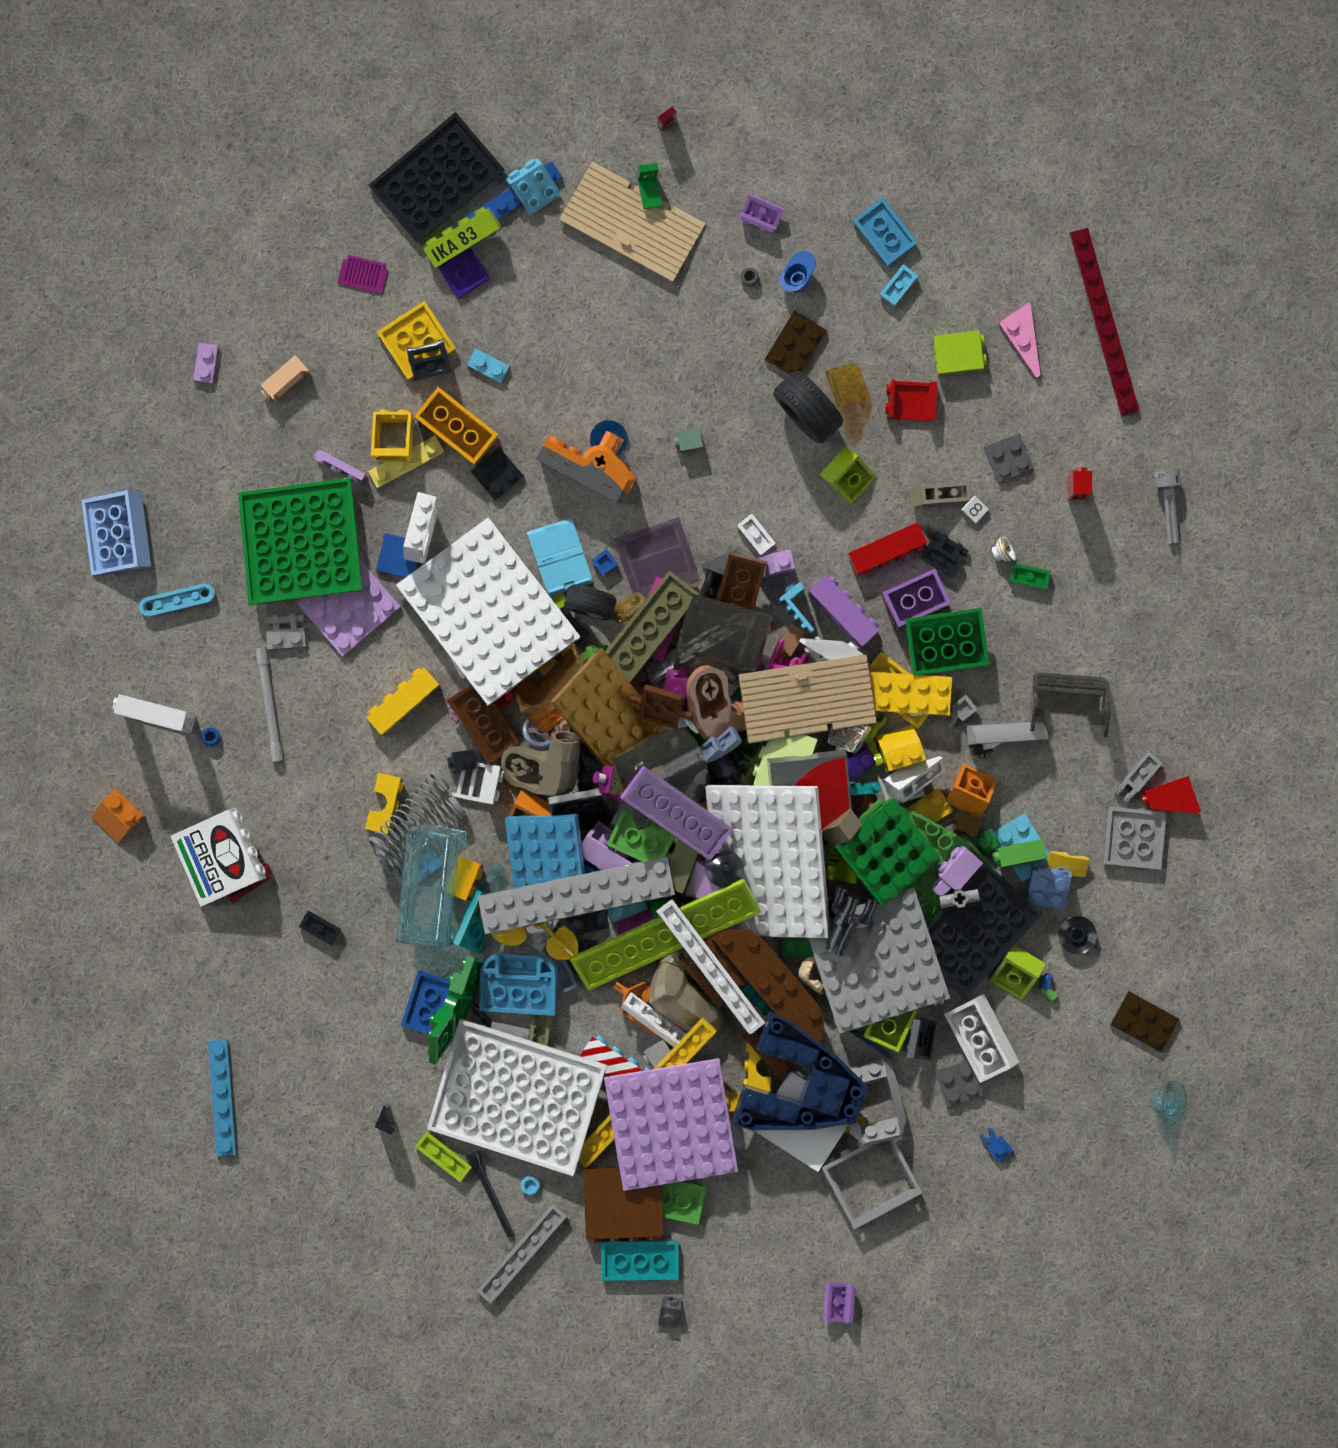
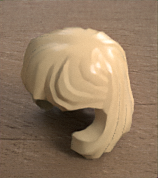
[799,957,825,994]

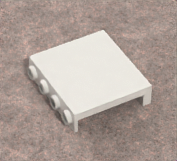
[754,1070,848,1172]

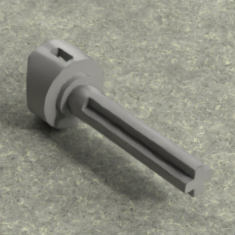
[1154,470,1181,544]

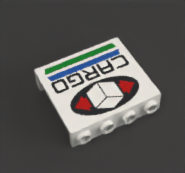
[171,808,266,907]

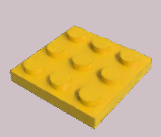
[377,301,456,380]

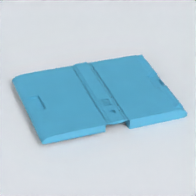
[527,518,593,597]

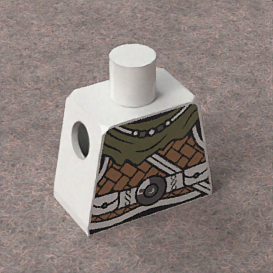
[828,725,872,754]

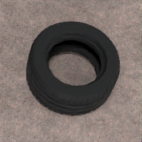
[773,371,843,443]

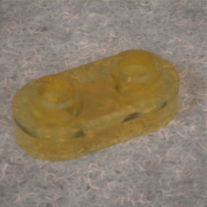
[612,592,645,623]

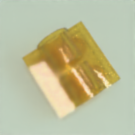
[825,362,870,408]

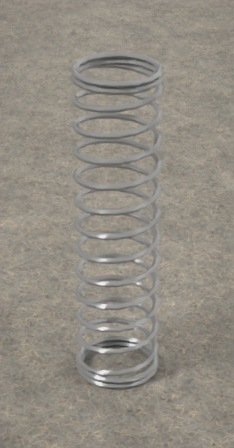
[368,772,450,856]

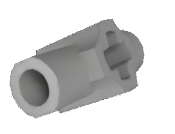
[939,889,980,908]

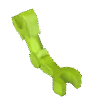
[865,712,887,767]

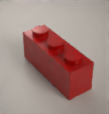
[1067,467,1092,500]

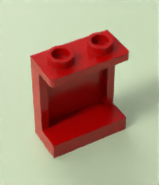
[885,379,937,422]

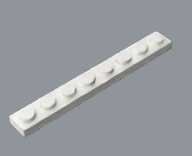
[656,899,765,1035]

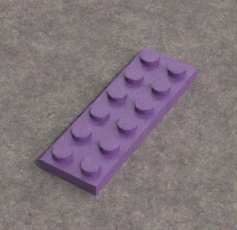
[620,766,733,860]

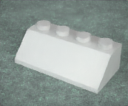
[944,994,1019,1083]

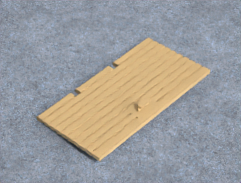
[559,162,705,282]
[739,655,876,743]

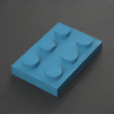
[852,197,918,266]

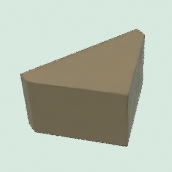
[822,809,862,848]

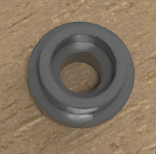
[740,268,759,287]

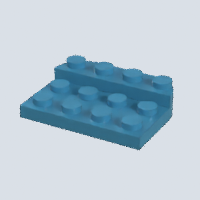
[479,952,559,1016]

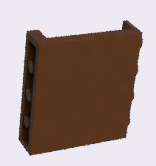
[583,1167,663,1242]

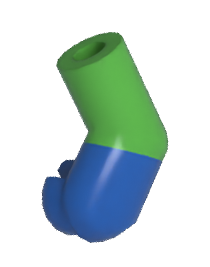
[1039,972,1058,1002]

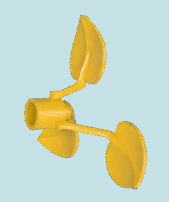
[491,922,578,960]

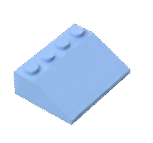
[81,490,151,576]

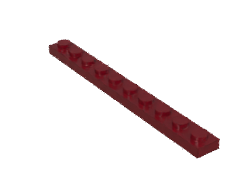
[1069,228,1140,416]

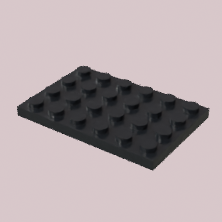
[368,112,505,244]
[927,862,1042,999]

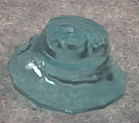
[1150,1080,1187,1126]

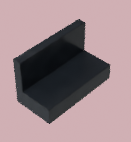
[374,1104,397,1135]

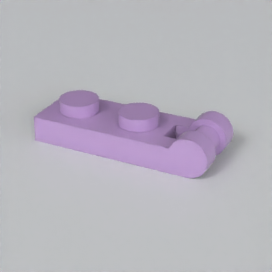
[315,450,367,483]

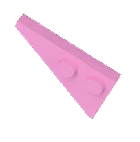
[998,303,1040,378]

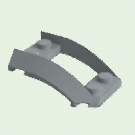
[848,1057,906,1146]

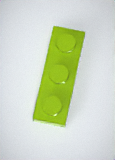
[415,1131,472,1182]

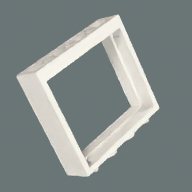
[112,694,196,734]

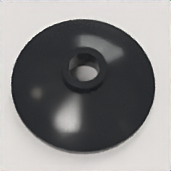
[705,850,744,888]
[1058,916,1097,954]

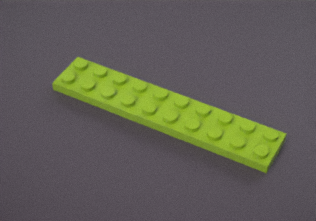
[571,878,761,991]

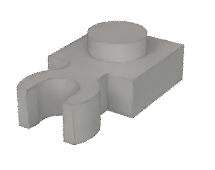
[943,694,979,727]

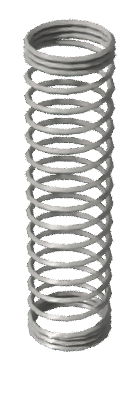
[376,796,467,871]

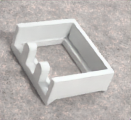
[403,492,437,564]

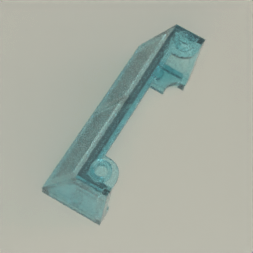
[396,823,467,947]

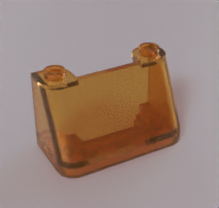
[513,643,586,732]

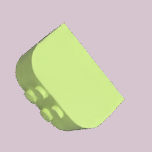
[752,730,818,786]

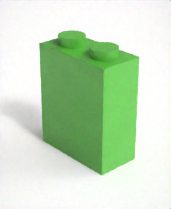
[992,839,1047,867]

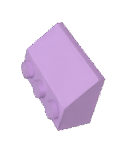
[582,821,641,870]

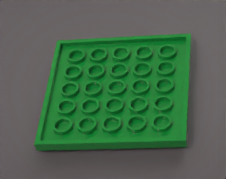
[238,478,363,606]

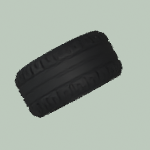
[564,584,617,620]

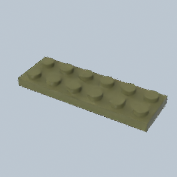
[605,570,700,683]

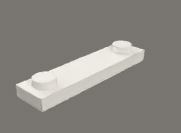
[621,993,686,1047]

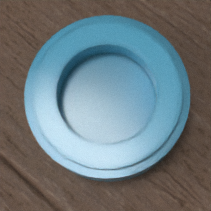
[521,1176,540,1195]

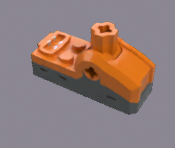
[536,431,636,505]

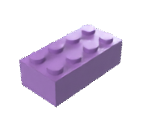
[808,575,879,649]

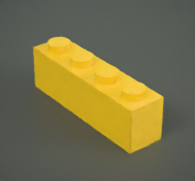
[366,668,440,736]

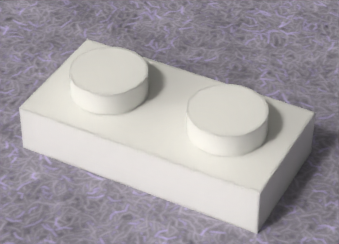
[737,514,776,556]

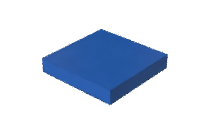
[376,533,418,578]

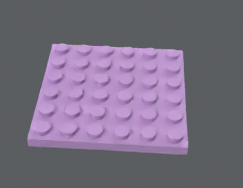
[604,1058,738,1191]

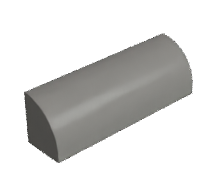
[967,721,1048,745]

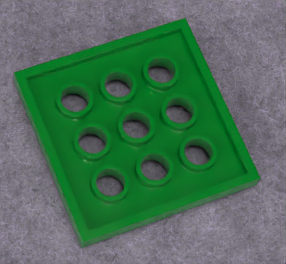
[834,798,940,907]

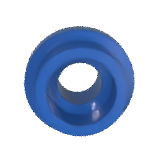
[201,727,221,747]

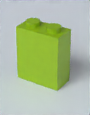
[933,330,987,376]

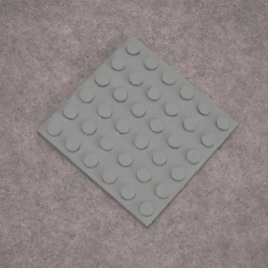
[809,888,950,1034]

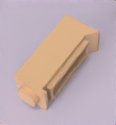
[261,355,310,401]

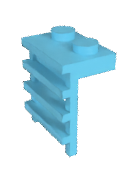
[778,582,814,634]

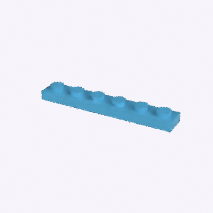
[208,1039,236,1156]

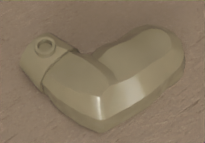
[501,731,581,796]
[649,948,723,1032]

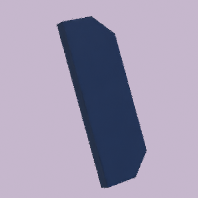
[849,1030,893,1060]

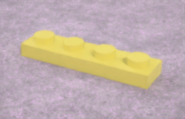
[368,435,445,489]

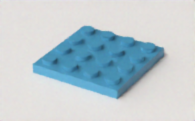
[505,814,585,888]

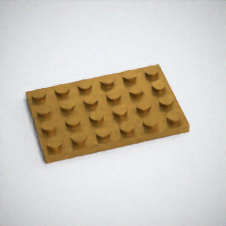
[551,648,667,767]

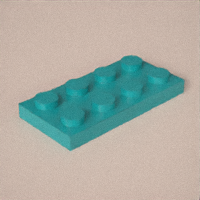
[601,1240,679,1281]

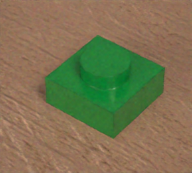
[974,828,1001,855]

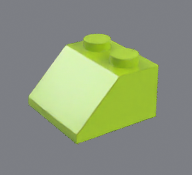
[820,447,877,504]
[989,945,1046,1000]

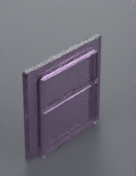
[614,517,697,594]

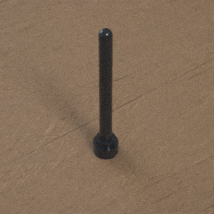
[465,1150,514,1238]

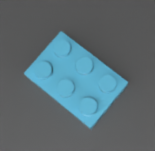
[994,813,1049,882]

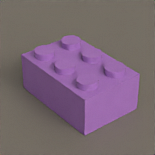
[882,569,951,629]

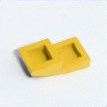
[1046,851,1090,877]

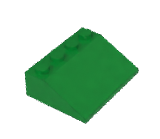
[905,608,990,676]

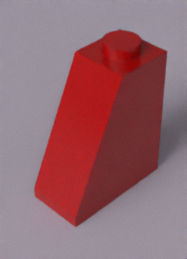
[1141,776,1201,814]

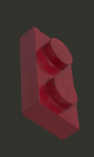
[657,106,677,130]

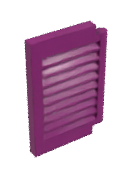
[337,255,388,294]

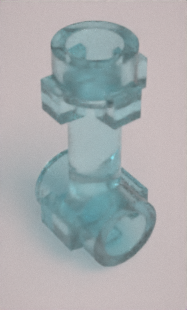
[476,862,504,894]

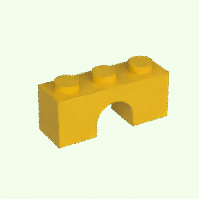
[365,773,404,834]
[743,1041,771,1092]

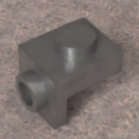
[657,1295,682,1328]

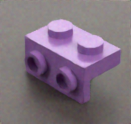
[739,193,785,233]
[823,1282,856,1323]

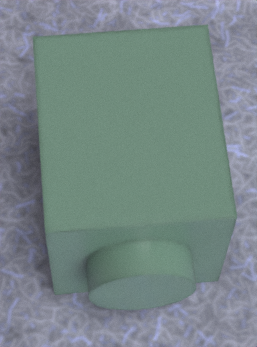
[674,428,703,453]

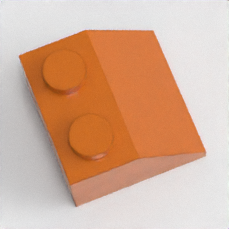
[946,763,998,818]
[91,789,145,843]
[503,789,552,829]

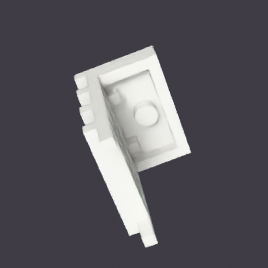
[448,762,504,805]

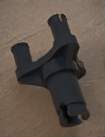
[701,747,751,786]
[825,885,879,956]

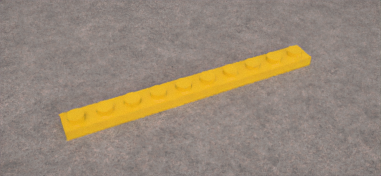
[579,1017,717,1168]

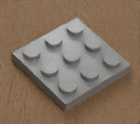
[1103,807,1167,870]

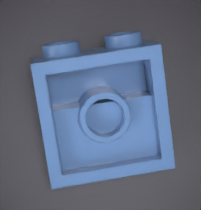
[1027,865,1072,909]

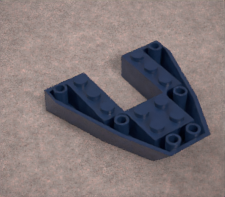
[732,1011,868,1130]

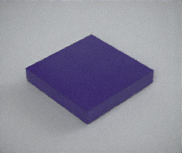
[438,247,490,299]

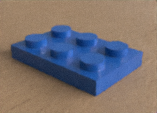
[401,970,449,1034]

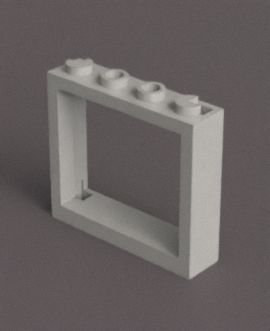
[821,1139,922,1229]

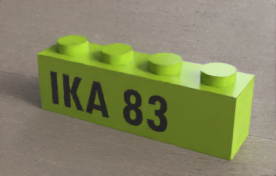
[423,207,502,268]

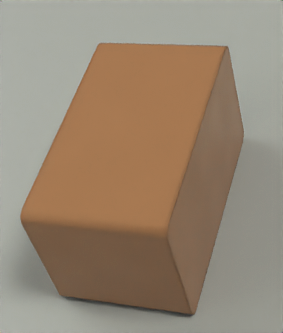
[781,623,806,658]

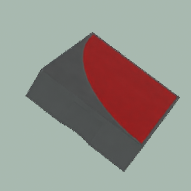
[767,750,852,830]

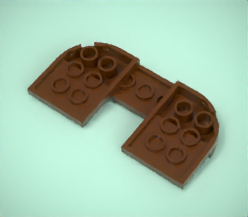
[680,929,824,1080]

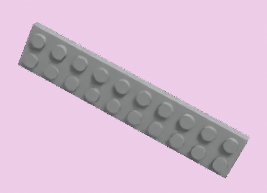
[478,857,675,935]

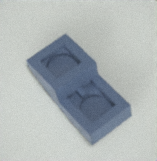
[699,726,742,763]

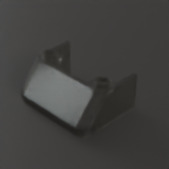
[1030,673,1111,737]

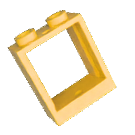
[371,409,415,462]

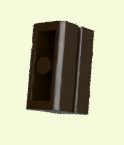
[950,811,982,838]

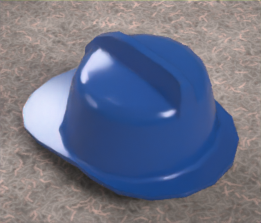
[779,250,816,293]

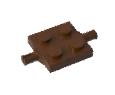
[628,685,693,729]

